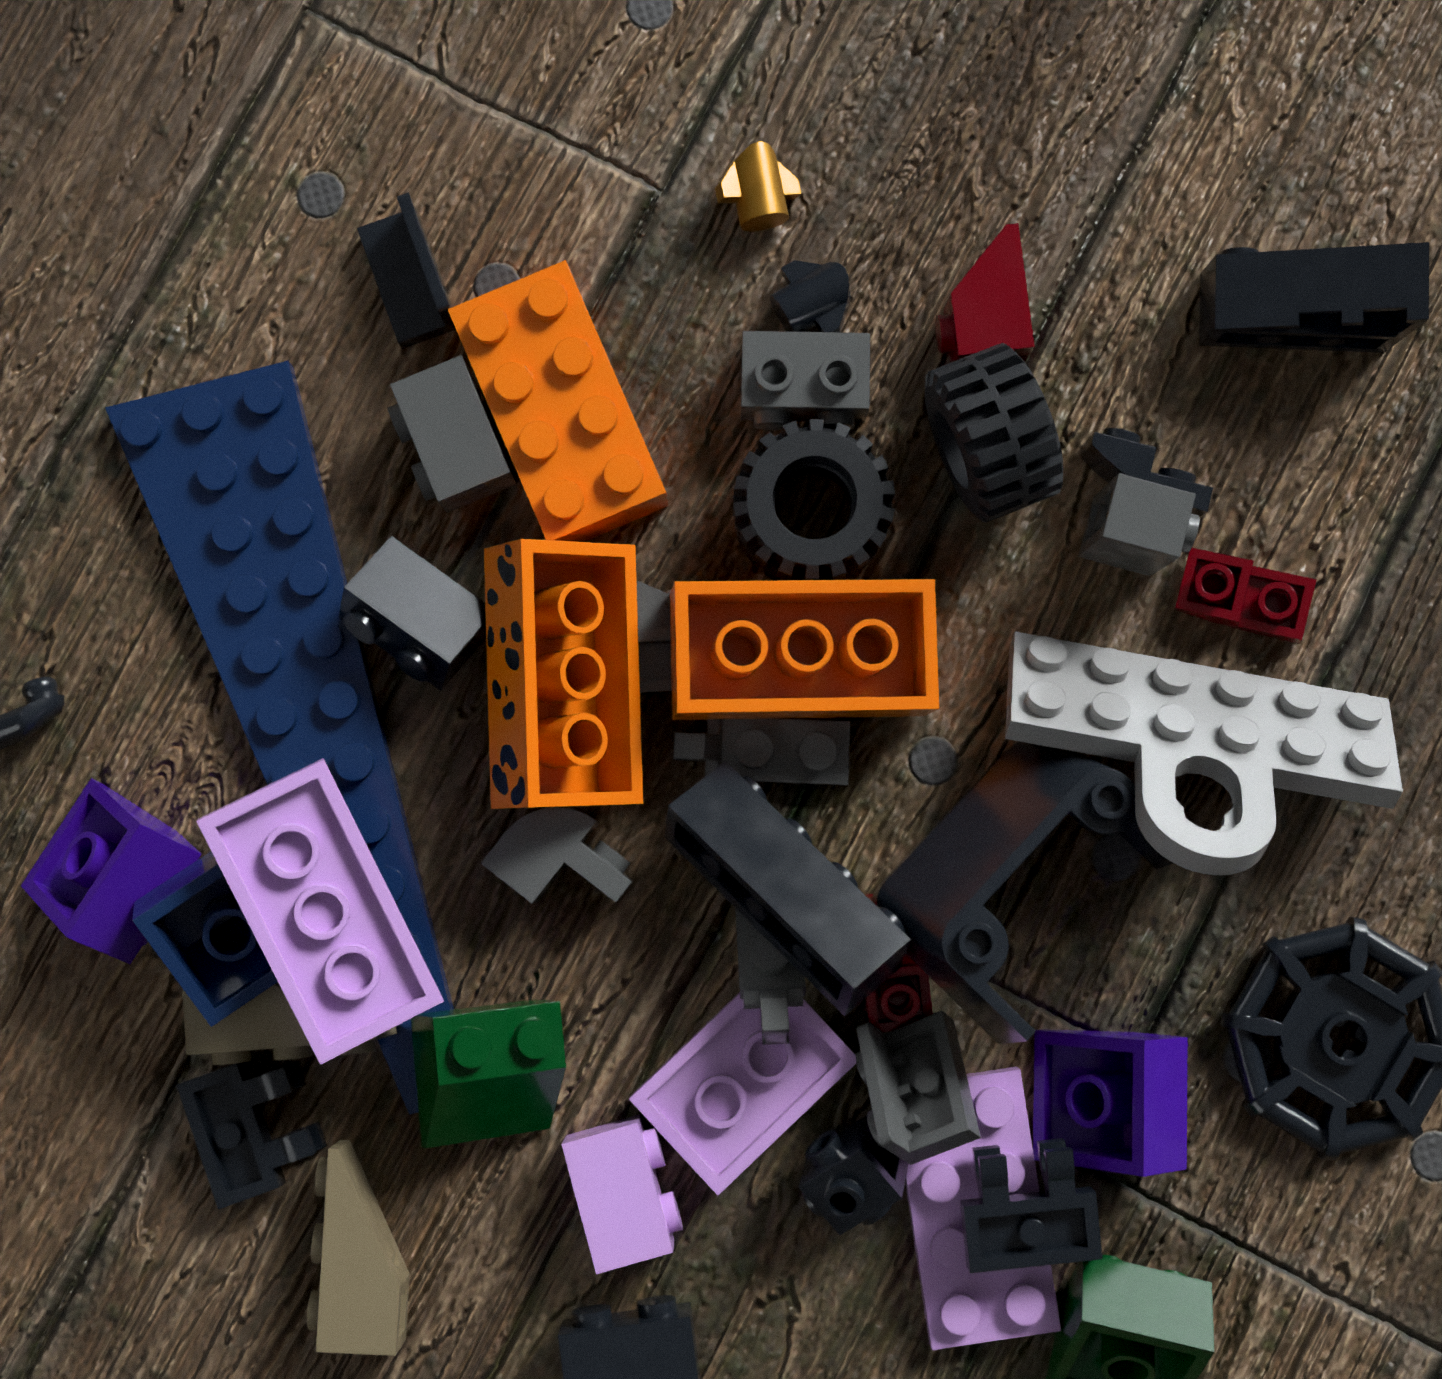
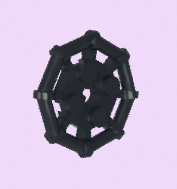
[1221,917,1442,1161]

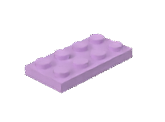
[196,758,444,1065]
[905,1067,1061,1350]

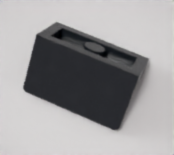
[357,192,456,349]

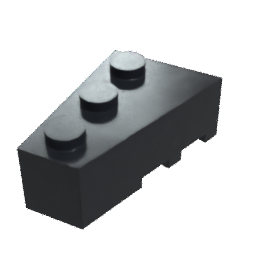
[1199,242,1429,353]

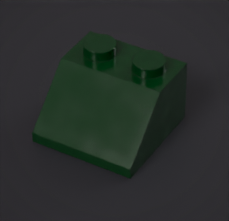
[411,999,566,1148]
[1046,1255,1215,1379]

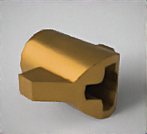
[715,141,801,232]

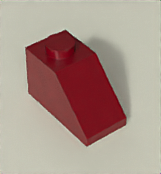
[935,223,1035,363]

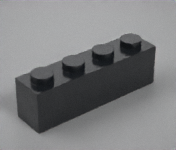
[664,761,911,1016]

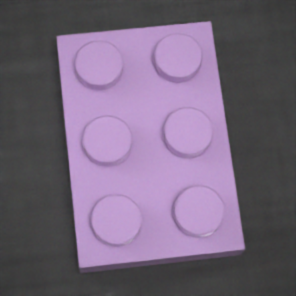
[629,992,856,1195]

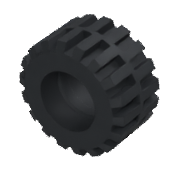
[925,343,1063,523]
[733,419,895,581]

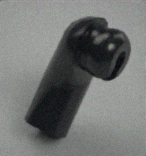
[0,676,65,750]

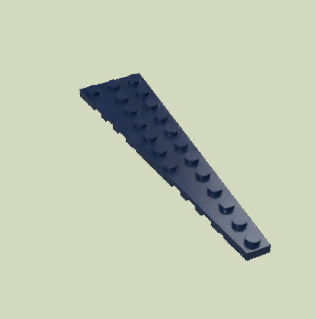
[105,361,454,1115]

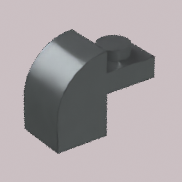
[481,807,634,904]

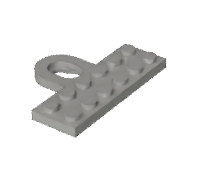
[1005,632,1403,875]

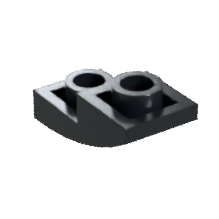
[1080,428,1213,517]

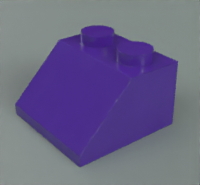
[21,778,201,964]
[1033,1029,1188,1177]

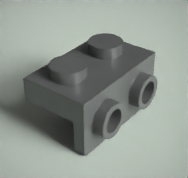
[856,1010,981,1165]

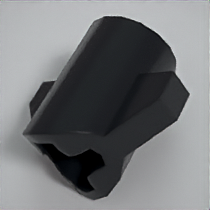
[770,260,851,333]

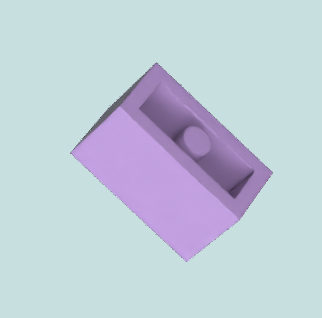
[561,1114,683,1274]

